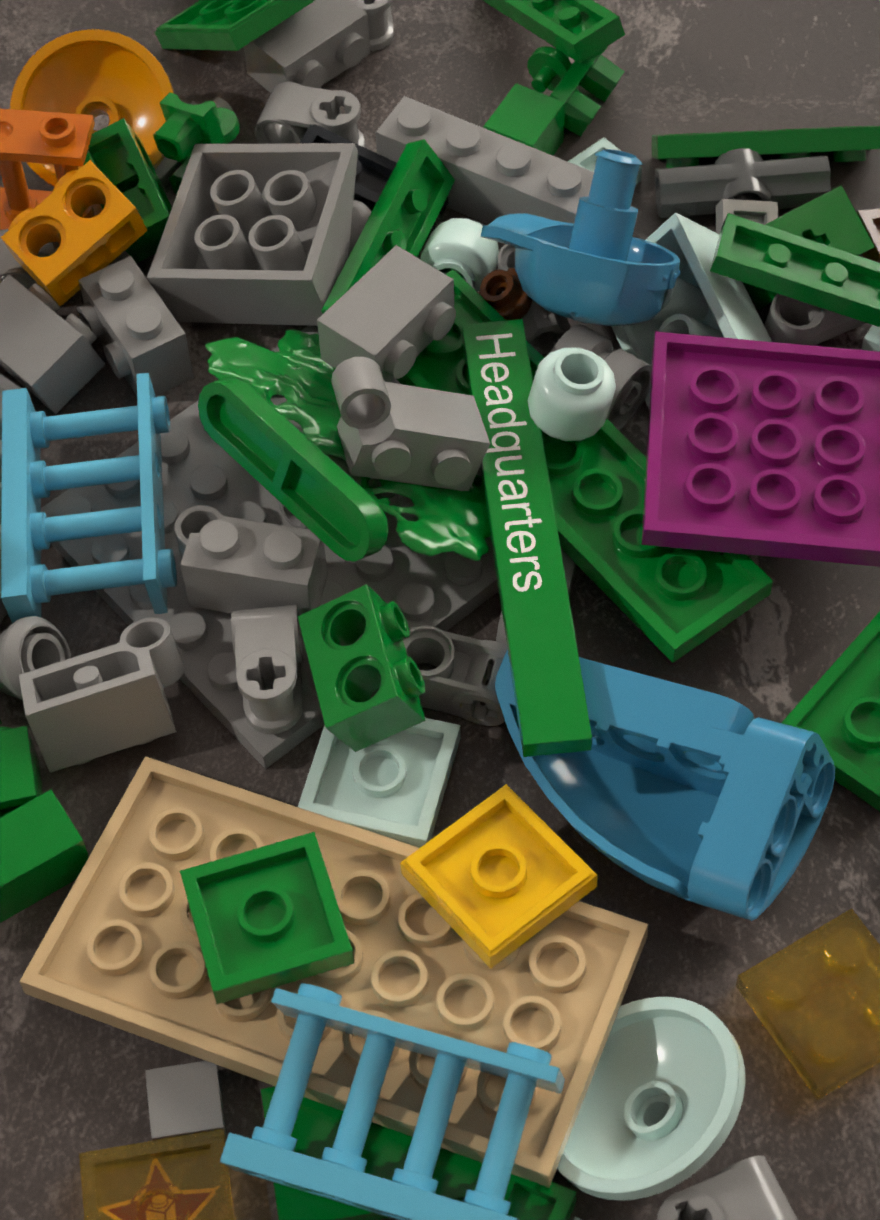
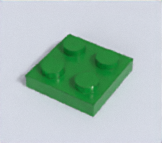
[180,832,355,1005]

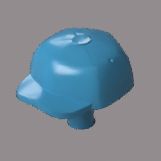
[481,149,681,326]

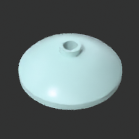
[557,997,745,1200]

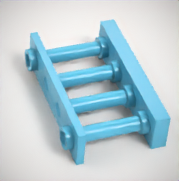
[1,373,177,624]
[220,983,565,1220]

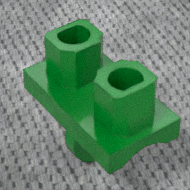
[527,46,625,137]
[153,92,240,195]

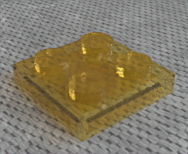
[736,908,880,1100]

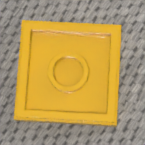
[400,784,597,969]

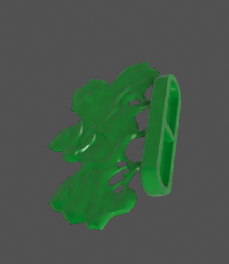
[198,330,491,562]

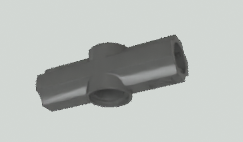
[654,148,831,218]

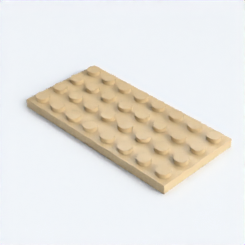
[19,756,648,1187]

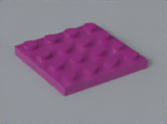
[642,332,880,567]

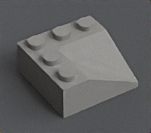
[147,143,358,326]

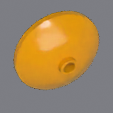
[10,29,174,187]

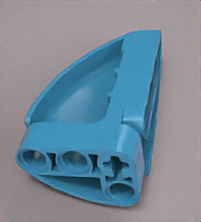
[495,649,835,921]

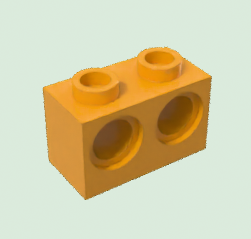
[0,160,147,307]

